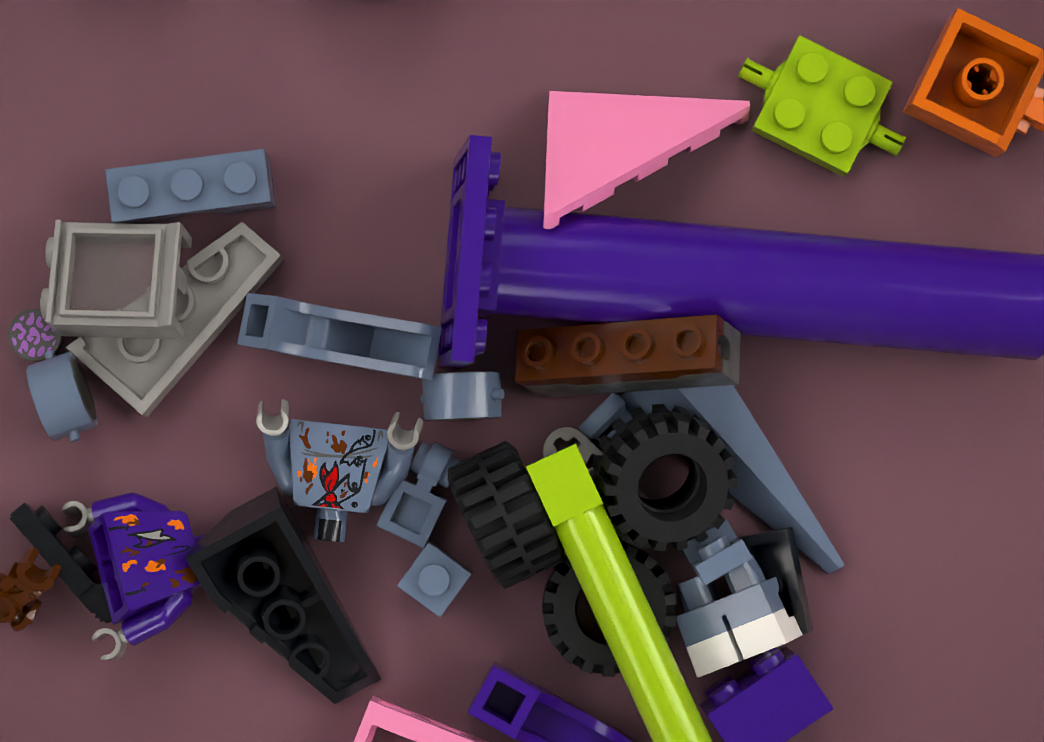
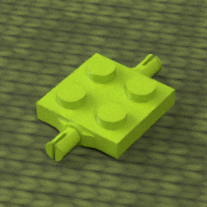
[737,35,906,177]

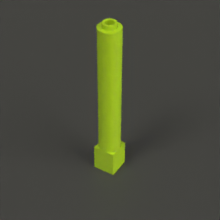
[526,444,713,742]

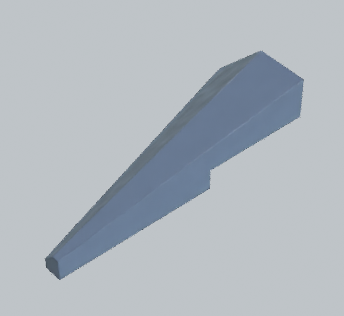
[621,385,845,574]

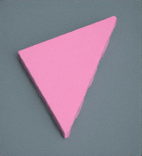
[543,91,750,229]

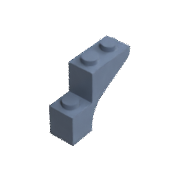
[237,293,442,380]

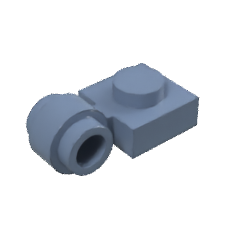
[376,442,461,548]

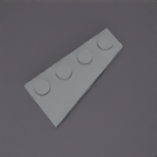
[66,222,285,417]

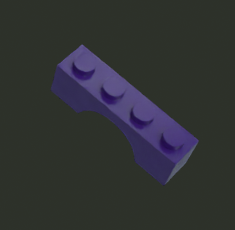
[468,661,640,742]

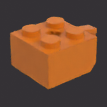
[902,8,1044,158]

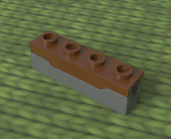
[515,314,741,397]

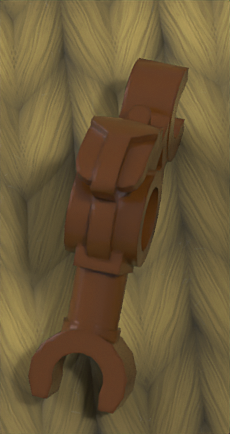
[0,547,62,632]

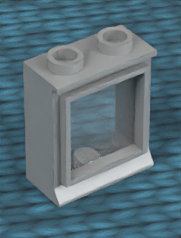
[40,220,192,339]

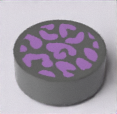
[8,309,64,362]

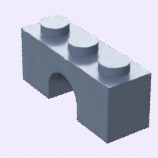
[105,149,276,224]

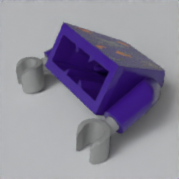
[62,493,206,661]

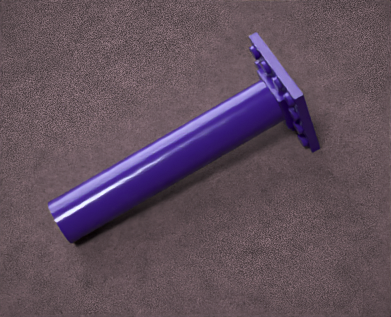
[437,135,1044,369]

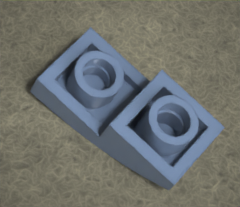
[681,519,753,585]

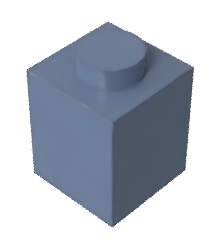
[397,540,473,617]

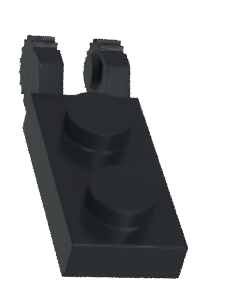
[9,503,112,623]

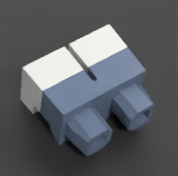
[676,555,802,678]

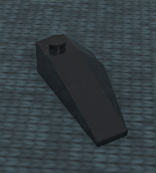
[185,486,381,704]

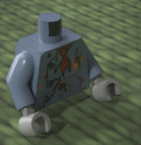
[256,399,423,542]

